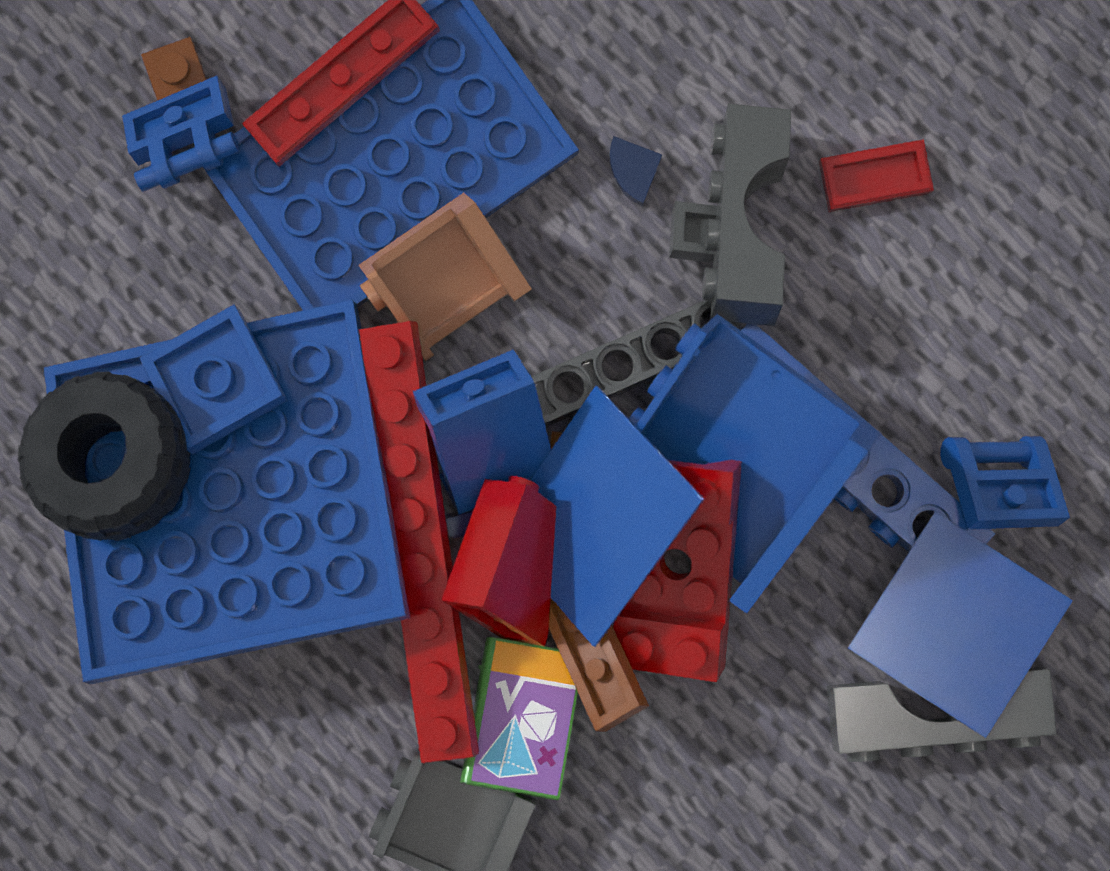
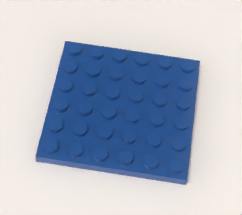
[44,299,410,684]

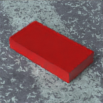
[819,139,934,212]

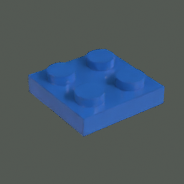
[140,304,288,455]

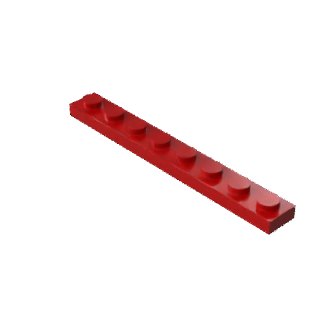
[359,321,479,763]

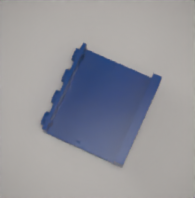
[628,314,882,614]

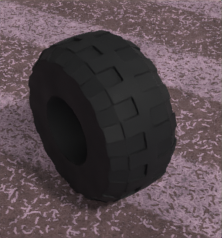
[17,372,191,541]

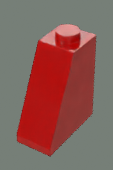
[441,476,557,647]

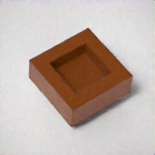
[141,37,207,101]

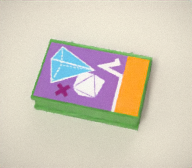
[460,637,578,801]

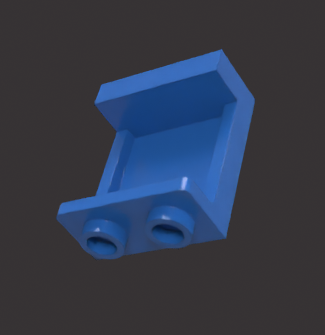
[413,349,551,515]

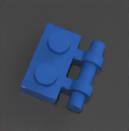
[122,76,240,192]

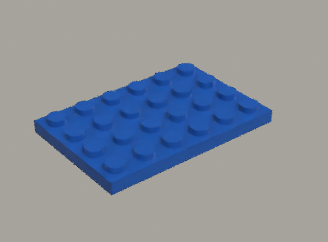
[203,0,579,310]

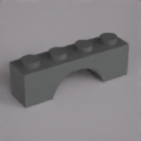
[702,103,792,326]
[826,667,1057,762]

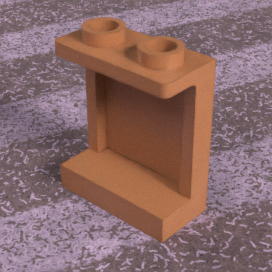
[358,192,532,361]

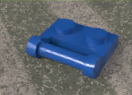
[940,436,1070,530]

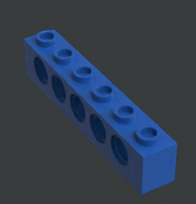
[741,324,995,552]

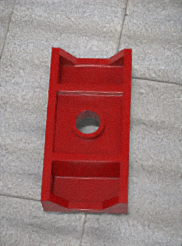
[613,460,742,682]

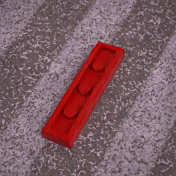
[242,0,440,167]

